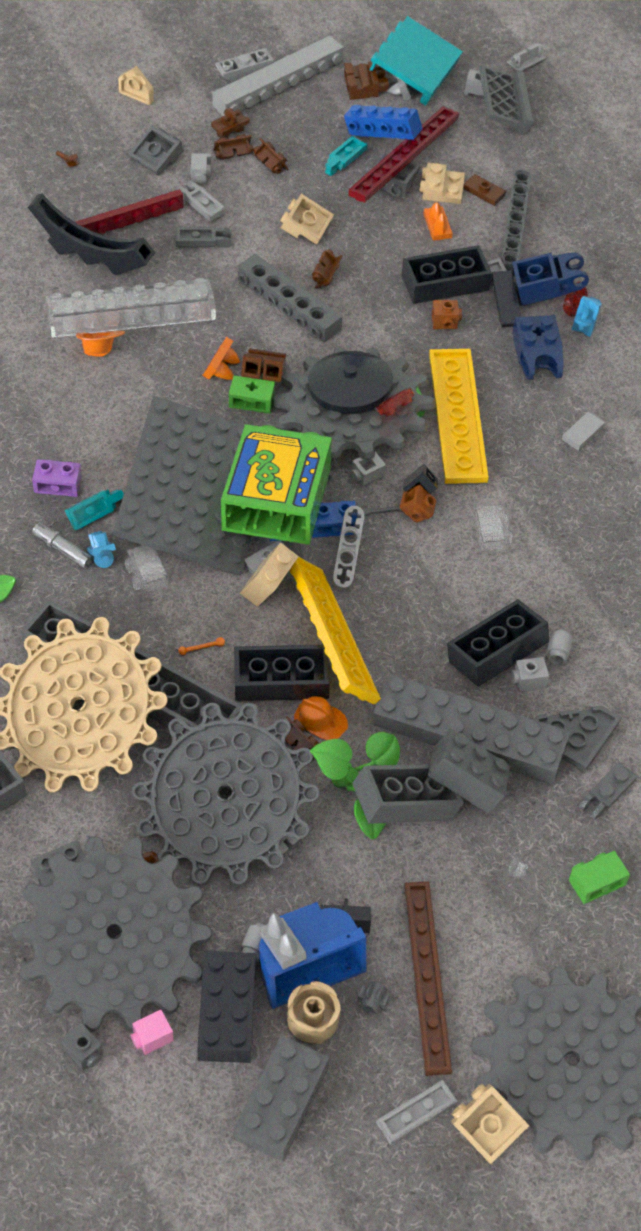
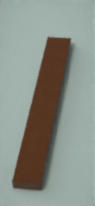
[404,881,452,1076]

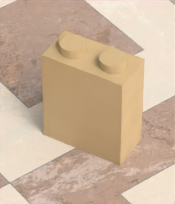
[240,543,299,606]

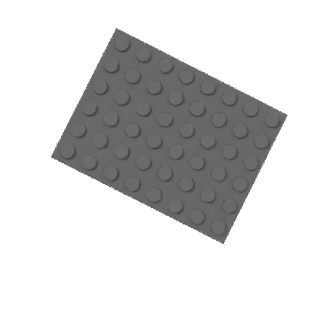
[112,395,252,575]

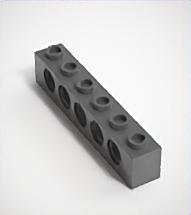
[238,253,342,342]

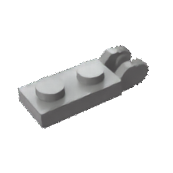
[178,181,225,222]

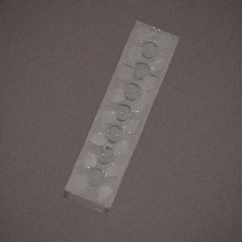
[46,278,216,338]

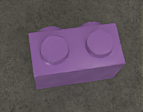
[32,459,82,497]

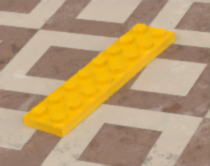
[429,349,489,484]
[289,557,381,705]

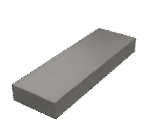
[376,1080,458,1145]

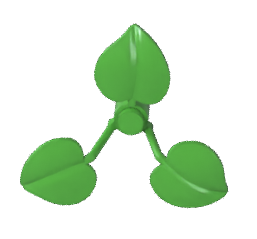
[310,732,400,840]

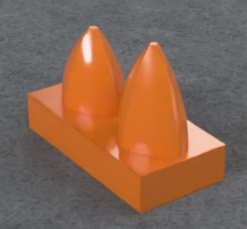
[423,202,452,241]
[202,337,240,380]

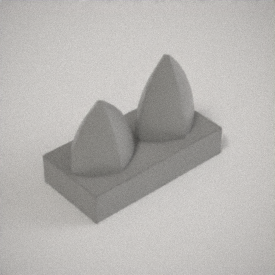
[387,74,412,100]
[259,913,307,969]

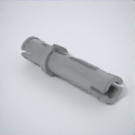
[32,522,93,569]

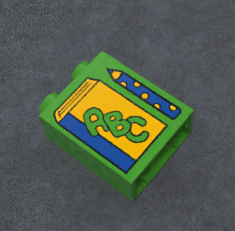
[221,424,332,545]

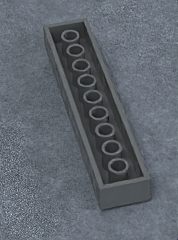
[21,600,243,728]

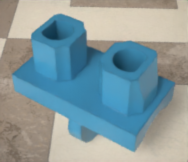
[572,296,602,337]
[86,531,116,568]

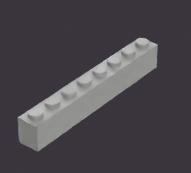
[212,36,344,116]

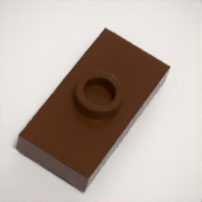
[463,174,506,206]

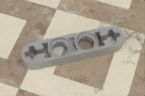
[332,506,365,590]

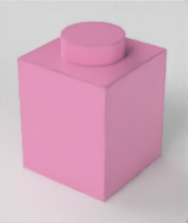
[131,1010,173,1055]

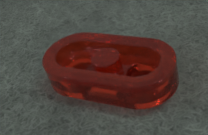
[563,282,588,317]
[376,387,415,417]

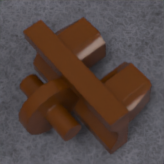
[211,108,250,139]

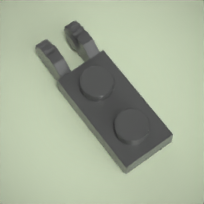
[176,227,232,248]
[579,762,637,820]

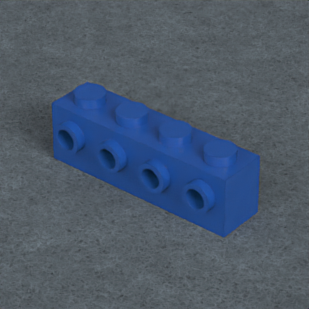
[344,105,423,140]
[270,501,358,541]

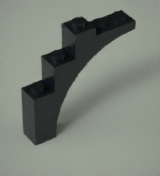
[27,193,155,275]

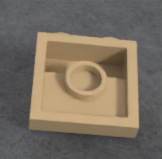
[420,163,465,204]
[280,194,334,244]
[451,1083,529,1164]

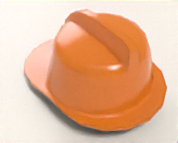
[76,331,125,357]
[294,696,348,740]

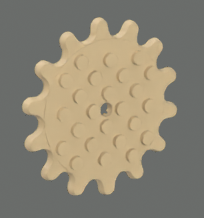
[0,617,168,793]

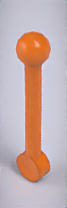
[178,637,225,655]

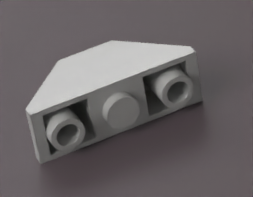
[215,48,274,83]

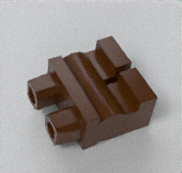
[344,62,388,100]
[241,348,286,382]

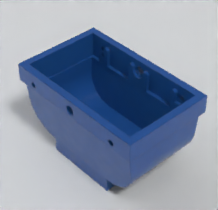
[259,902,366,1009]

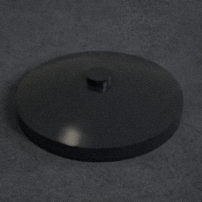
[308,351,393,413]

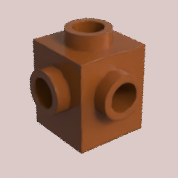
[431,300,462,329]
[399,485,437,523]

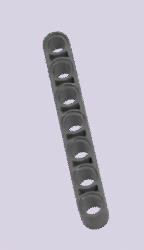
[501,170,531,276]

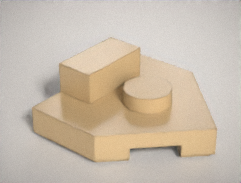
[118,66,154,105]

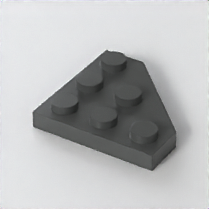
[534,705,622,772]

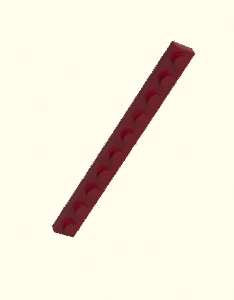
[348,106,459,203]

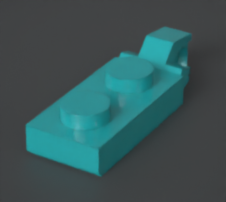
[325,136,368,176]
[64,489,124,530]

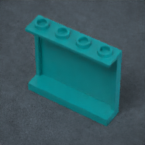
[370,16,463,106]

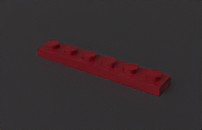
[75,189,184,234]

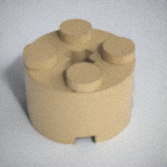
[287,982,340,1044]

